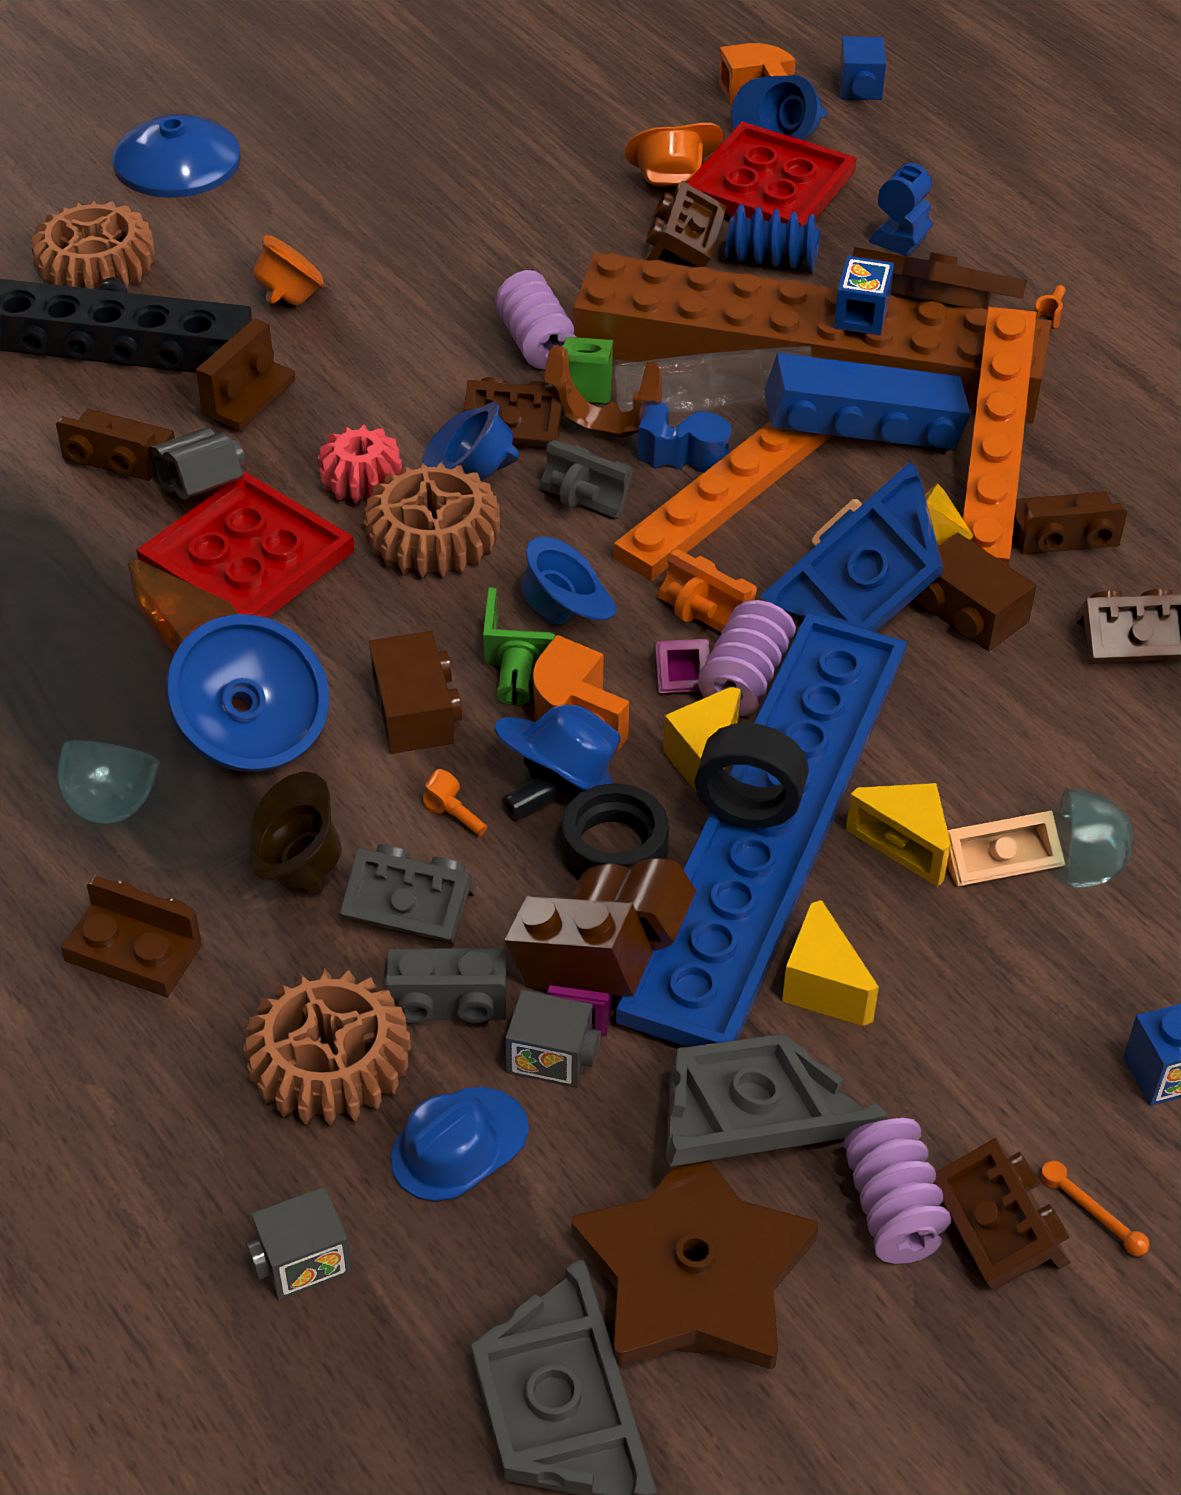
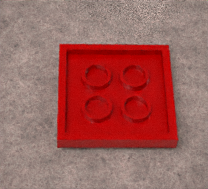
[687,121,857,226]
[136,472,355,618]

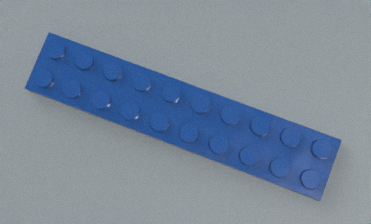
[616,613,907,1047]

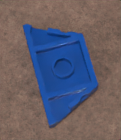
[760,462,945,632]

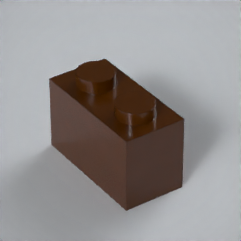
[914,532,1037,652]
[369,631,462,754]
[505,896,653,997]

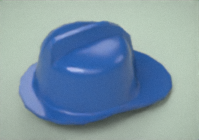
[731,75,827,140]
[422,401,519,481]
[521,537,617,625]
[494,704,621,790]
[390,1087,529,1202]

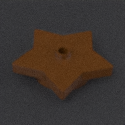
[852,247,1027,310]
[571,1160,819,1369]

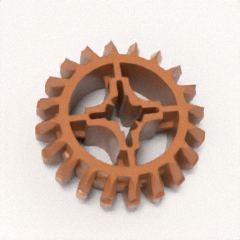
[31,200,155,289]
[364,462,500,579]
[244,968,411,1127]

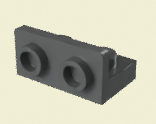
[339,844,477,944]
[384,948,507,1023]

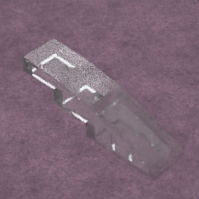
[614,346,812,413]

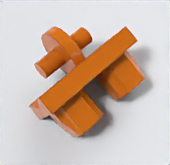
[657,549,757,633]

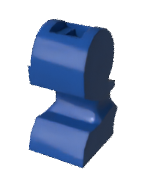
[869,162,933,256]
[638,401,731,472]

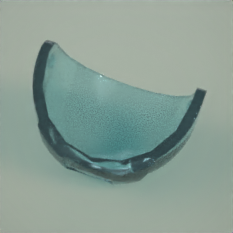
[58,740,160,824]
[1060,788,1133,887]

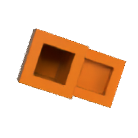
[718,43,795,105]
[533,635,630,752]

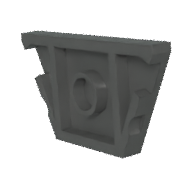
[666,1034,887,1167]
[471,1260,657,1495]

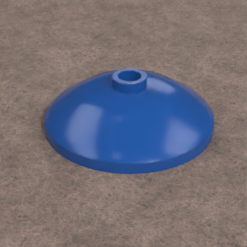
[112,114,241,198]
[165,614,329,772]

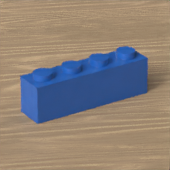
[764,353,971,450]

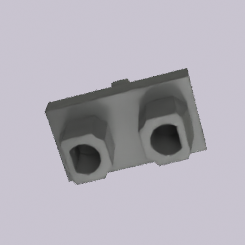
[539,440,634,518]

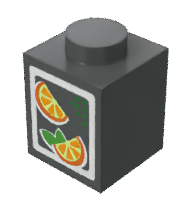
[505,989,601,1088]
[246,1186,352,1300]

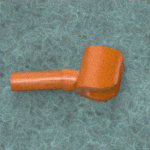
[1034,285,1066,328]
[423,769,488,837]

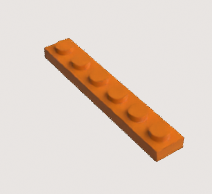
[963,307,1037,566]
[613,422,833,581]

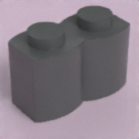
[149,427,246,500]

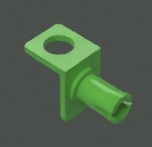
[563,337,613,403]
[483,587,556,706]

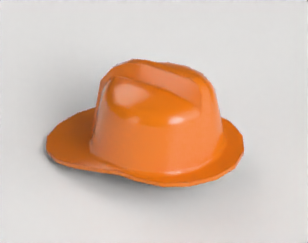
[624,123,724,188]
[253,234,324,306]

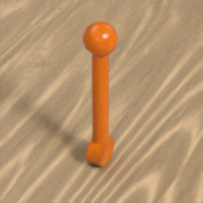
[1040,1161,1150,1257]

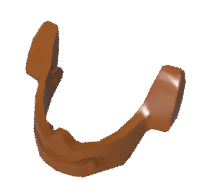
[544,345,662,438]

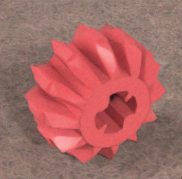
[318,424,402,505]

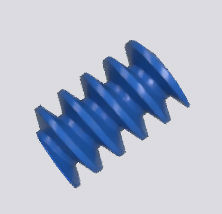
[725,204,821,273]

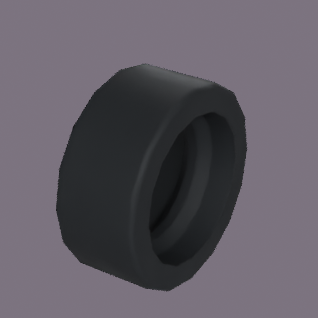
[694,723,809,828]
[561,783,669,880]

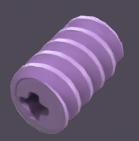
[495,270,576,370]
[698,600,796,716]
[842,1118,951,1264]

